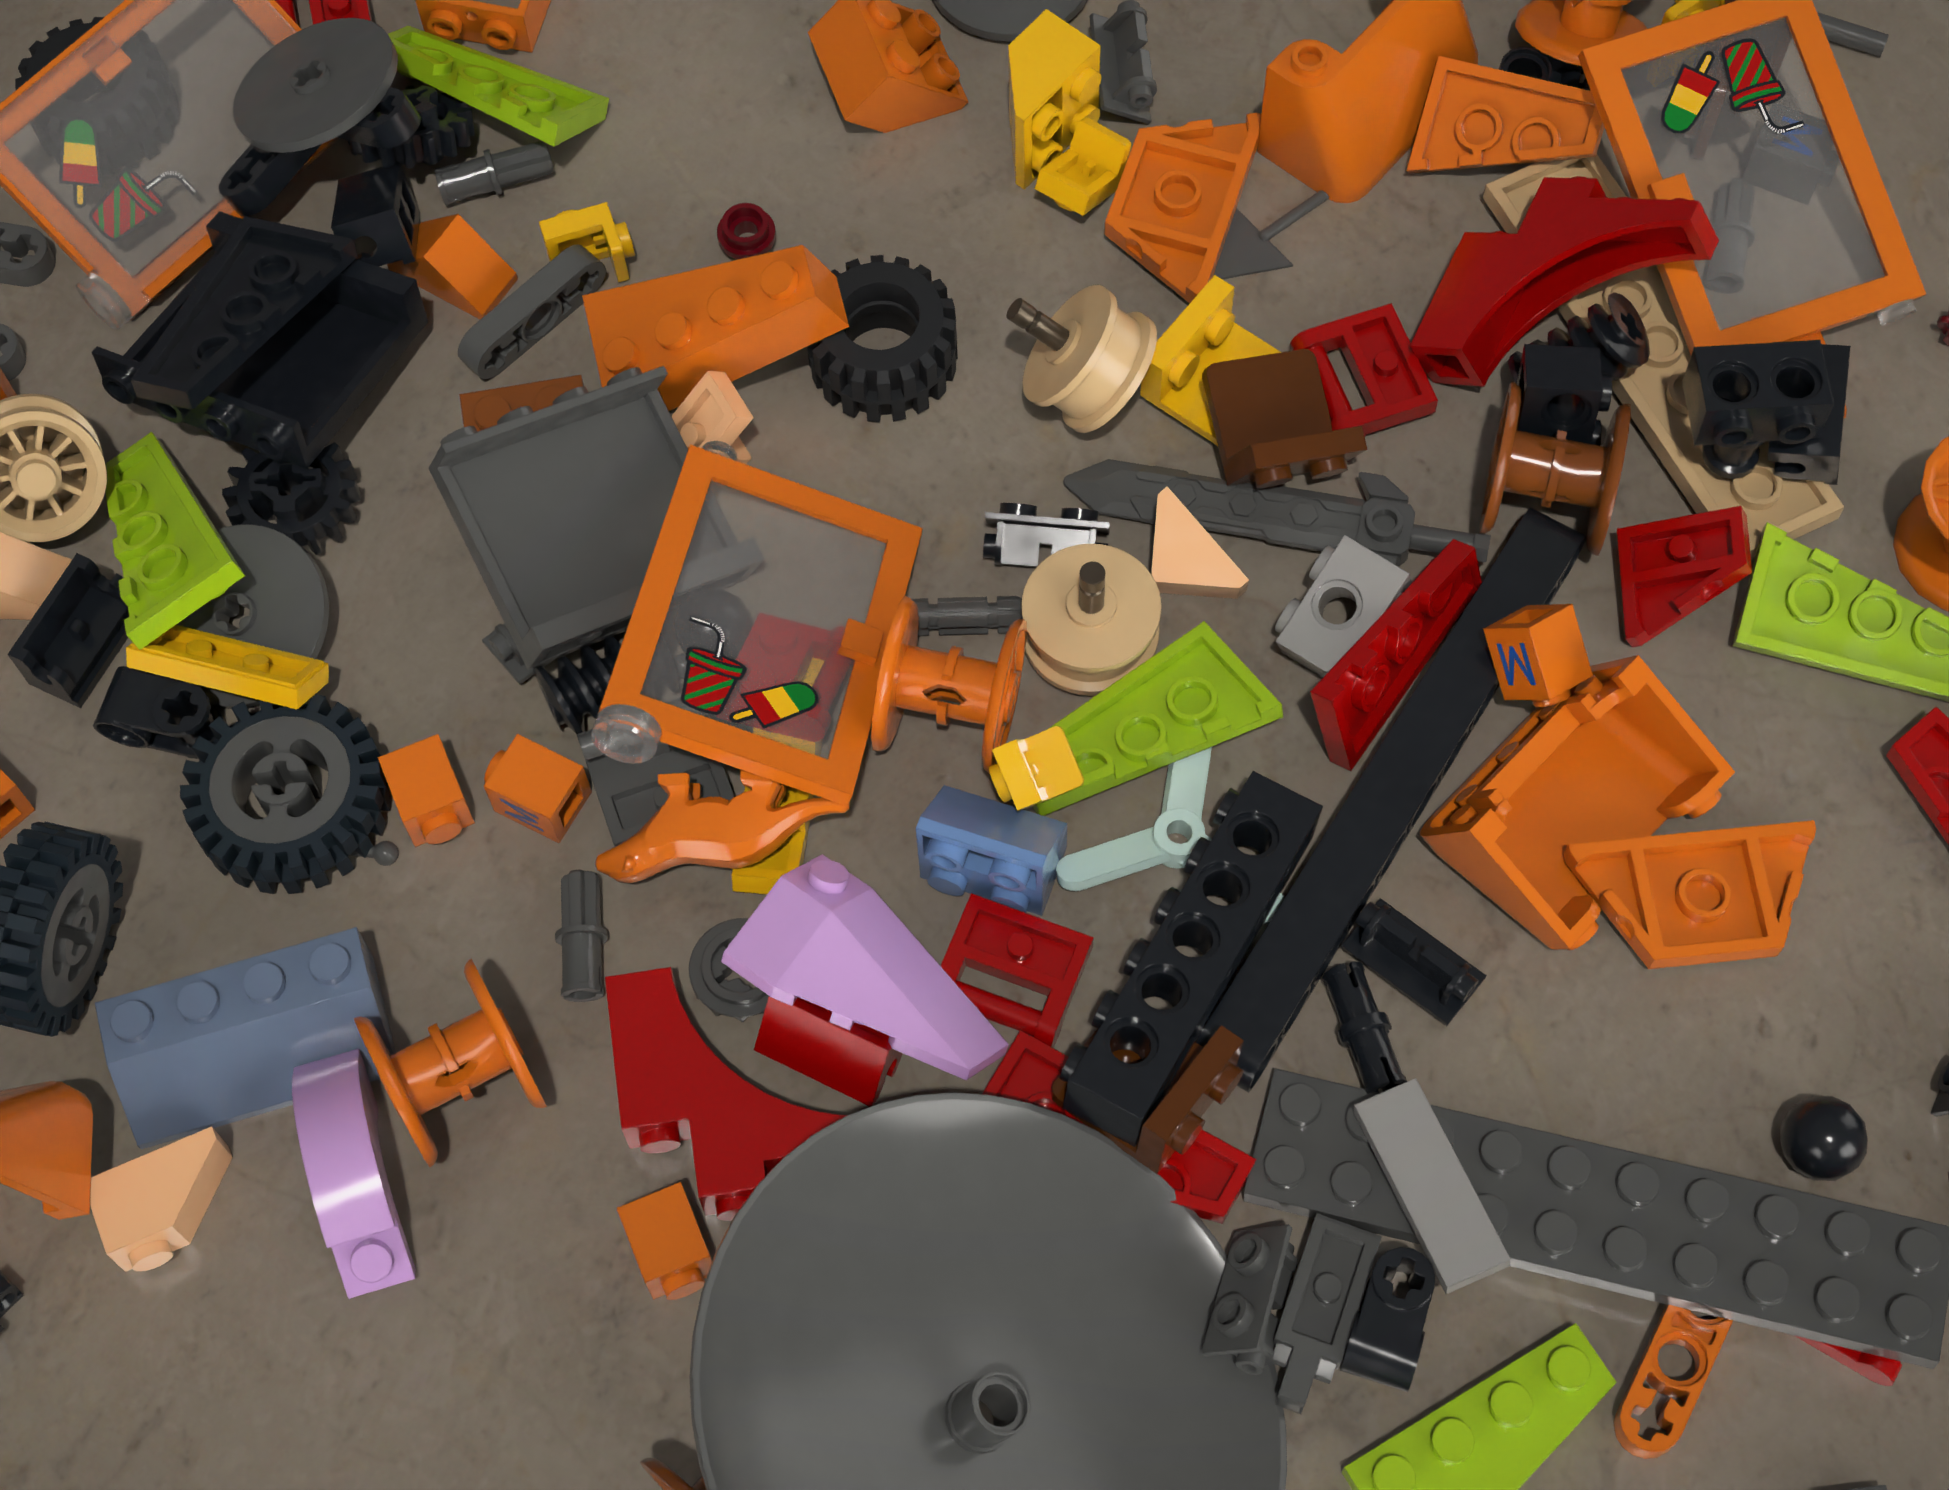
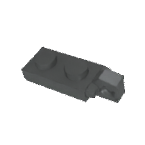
[1272,1213,1382,1414]

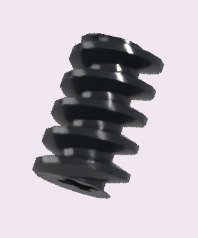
[1508,292,1650,384]
[534,635,678,734]

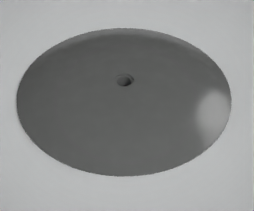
[689,1093,1287,1490]

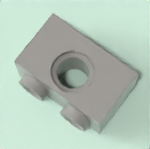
[1275,535,1412,678]

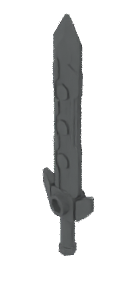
[1064,459,1491,566]

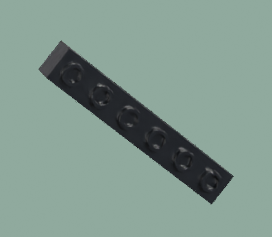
[1060,771,1323,1147]

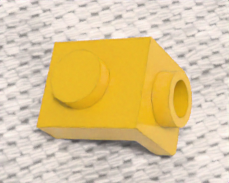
[1034,117,1131,216]
[538,202,635,283]
[989,726,1084,811]

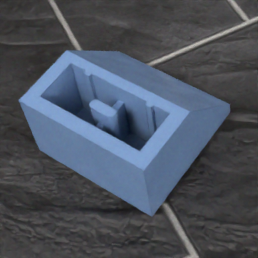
[916,785,1067,916]

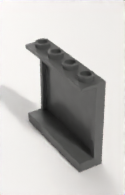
[428,366,763,670]

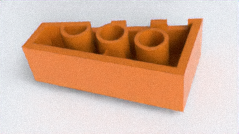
[582,245,849,411]

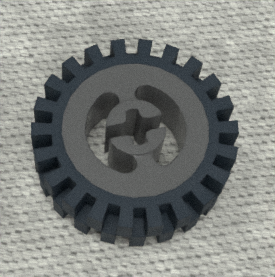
[180,694,391,894]
[0,821,123,1037]

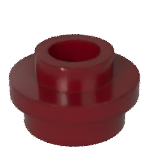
[717,203,776,259]

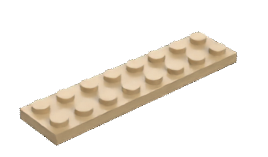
[1483,154,1844,559]

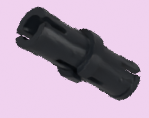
[1322,961,1407,1094]

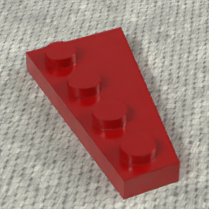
[982,1030,1257,1224]

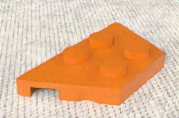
[1104,113,1261,303]
[1564,820,1816,969]

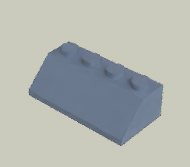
[95,927,396,1149]

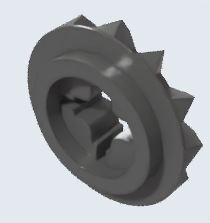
[689,918,769,1022]

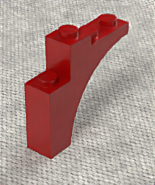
[1410,176,1719,387]
[605,967,848,1221]

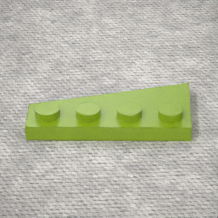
[388,26,609,147]
[105,432,245,650]
[1732,522,1949,702]
[1032,621,1283,816]
[1341,1323,1617,1490]

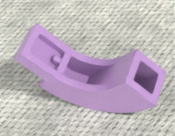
[292,1049,416,1299]

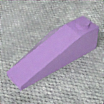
[721,854,1009,1080]

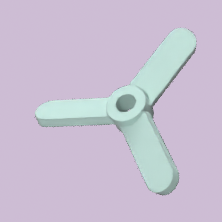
[1056,747,1284,924]

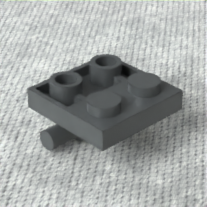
[577,700,734,847]

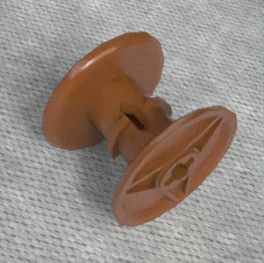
[1479,382,1631,556]

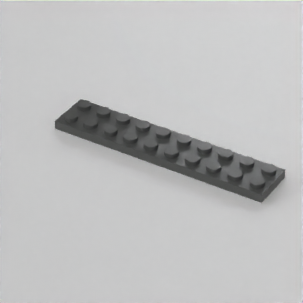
[1244,1069,1949,1369]

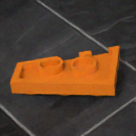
[1406,56,1604,174]

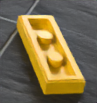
[126,625,329,709]

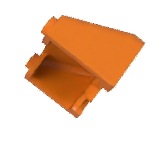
[1257,0,1478,203]
[1420,655,1735,950]
[0,1081,93,1220]

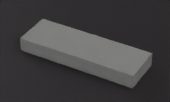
[1353,1078,1511,1294]

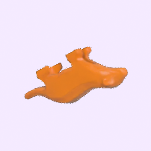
[595,770,850,883]

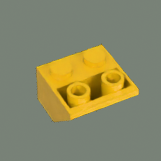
[1008,9,1102,190]

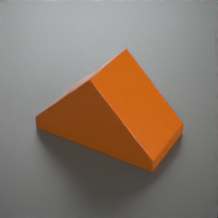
[387,214,518,320]

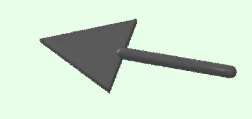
[1213,190,1329,279]

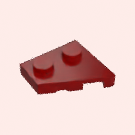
[1617,506,1752,647]

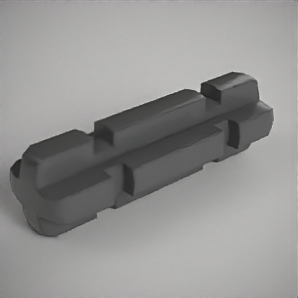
[912,596,1022,636]

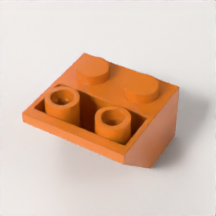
[808,0,968,133]

